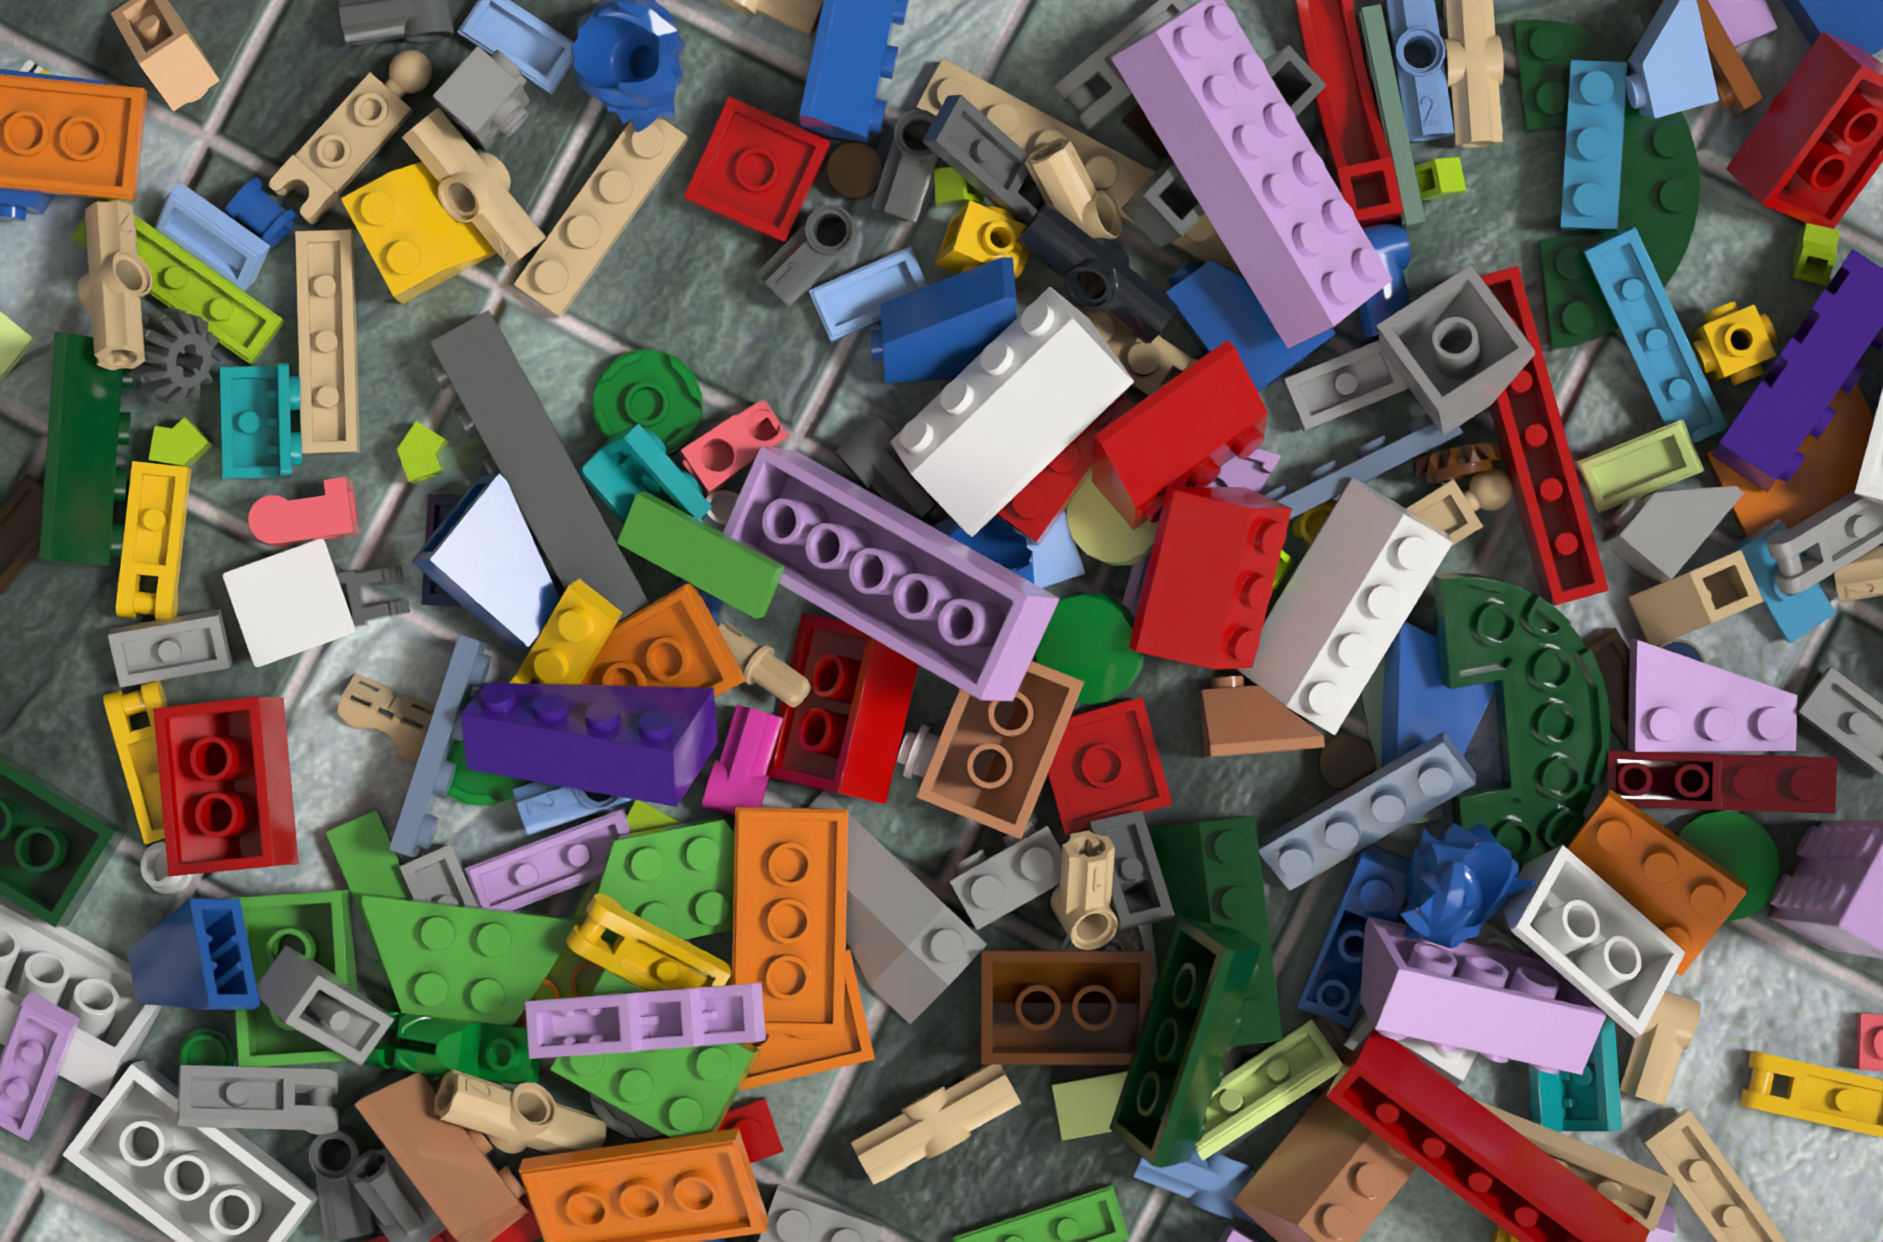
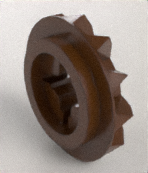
[1413,442,1503,484]

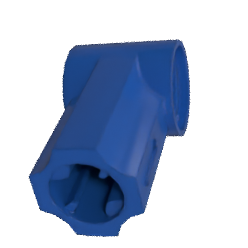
[1358,221,1410,338]

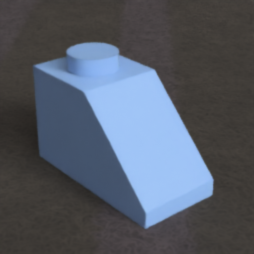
[1625,0,1719,118]

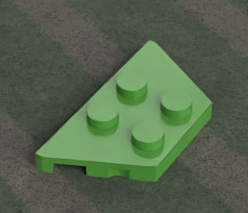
[578,816,735,960]
[361,893,580,1026]

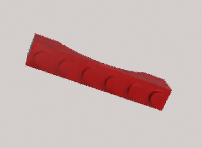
[1292,0,1403,227]

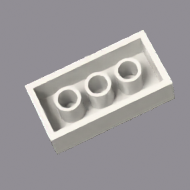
[63,1060,319,1242]

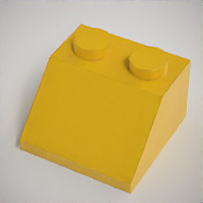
[341,162,497,304]

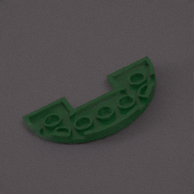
[1511,19,1700,352]
[1433,573,1610,877]

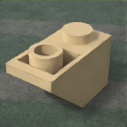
[1627,550,1764,646]

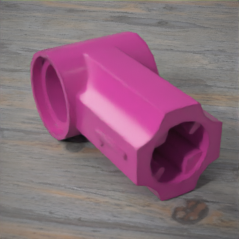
[702,704,783,818]

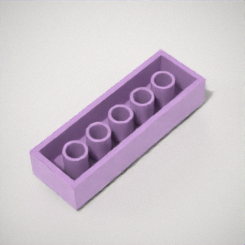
[1111,0,1393,349]
[723,446,1060,701]
[1769,820,1883,959]

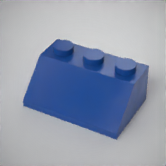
[799,0,909,145]

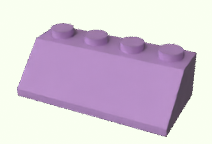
[1360,917,1606,1075]

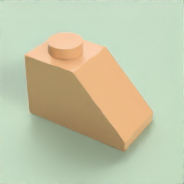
[110,0,220,111]

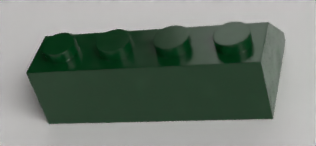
[39,332,133,568]
[1148,816,1283,1047]
[1109,916,1262,1168]

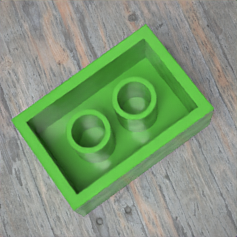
[229,889,357,1067]
[550,969,761,1138]

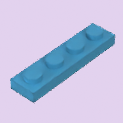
[1582,225,1728,444]

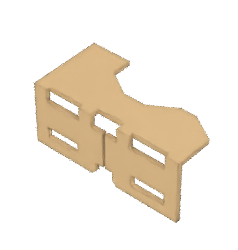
[337,673,435,764]

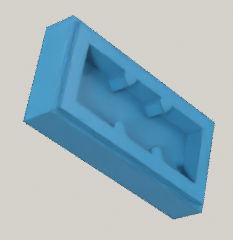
[1730,518,1836,643]

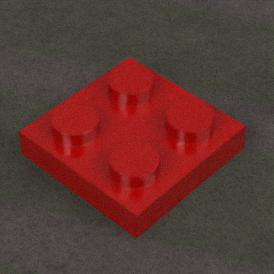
[684,96,831,244]
[1047,697,1173,835]

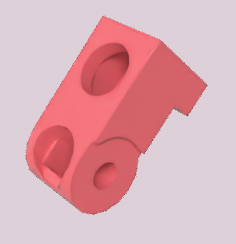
[678,399,790,499]
[248,477,360,546]

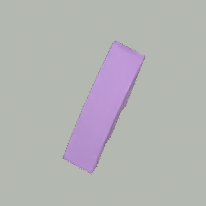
[525,983,766,1059]

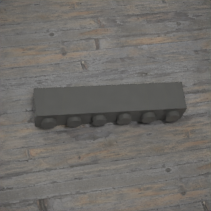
[428,310,652,624]

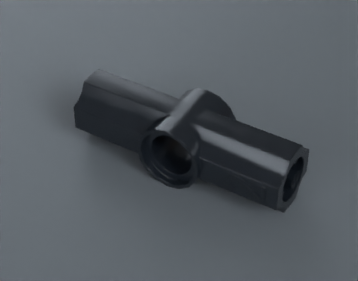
[1016,202,1179,345]

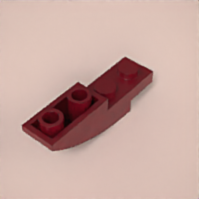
[1607,750,1837,814]

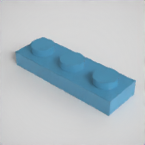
[1561,60,1628,232]

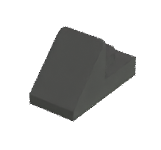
[1085,810,1175,930]

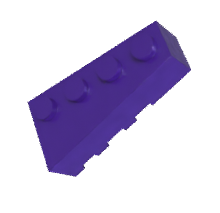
[1711,249,1883,493]
[461,683,718,807]

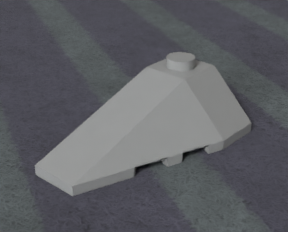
[808,790,987,1024]

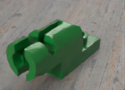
[363,1009,541,1085]

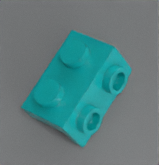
[219,363,302,480]
[578,423,712,524]
[1529,1017,1622,1132]

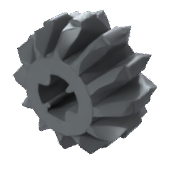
[125,308,221,404]

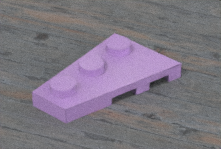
[1628,638,1797,752]

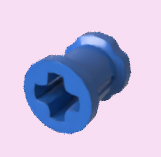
[224,177,299,251]

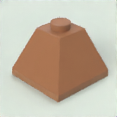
[1199,676,1325,758]

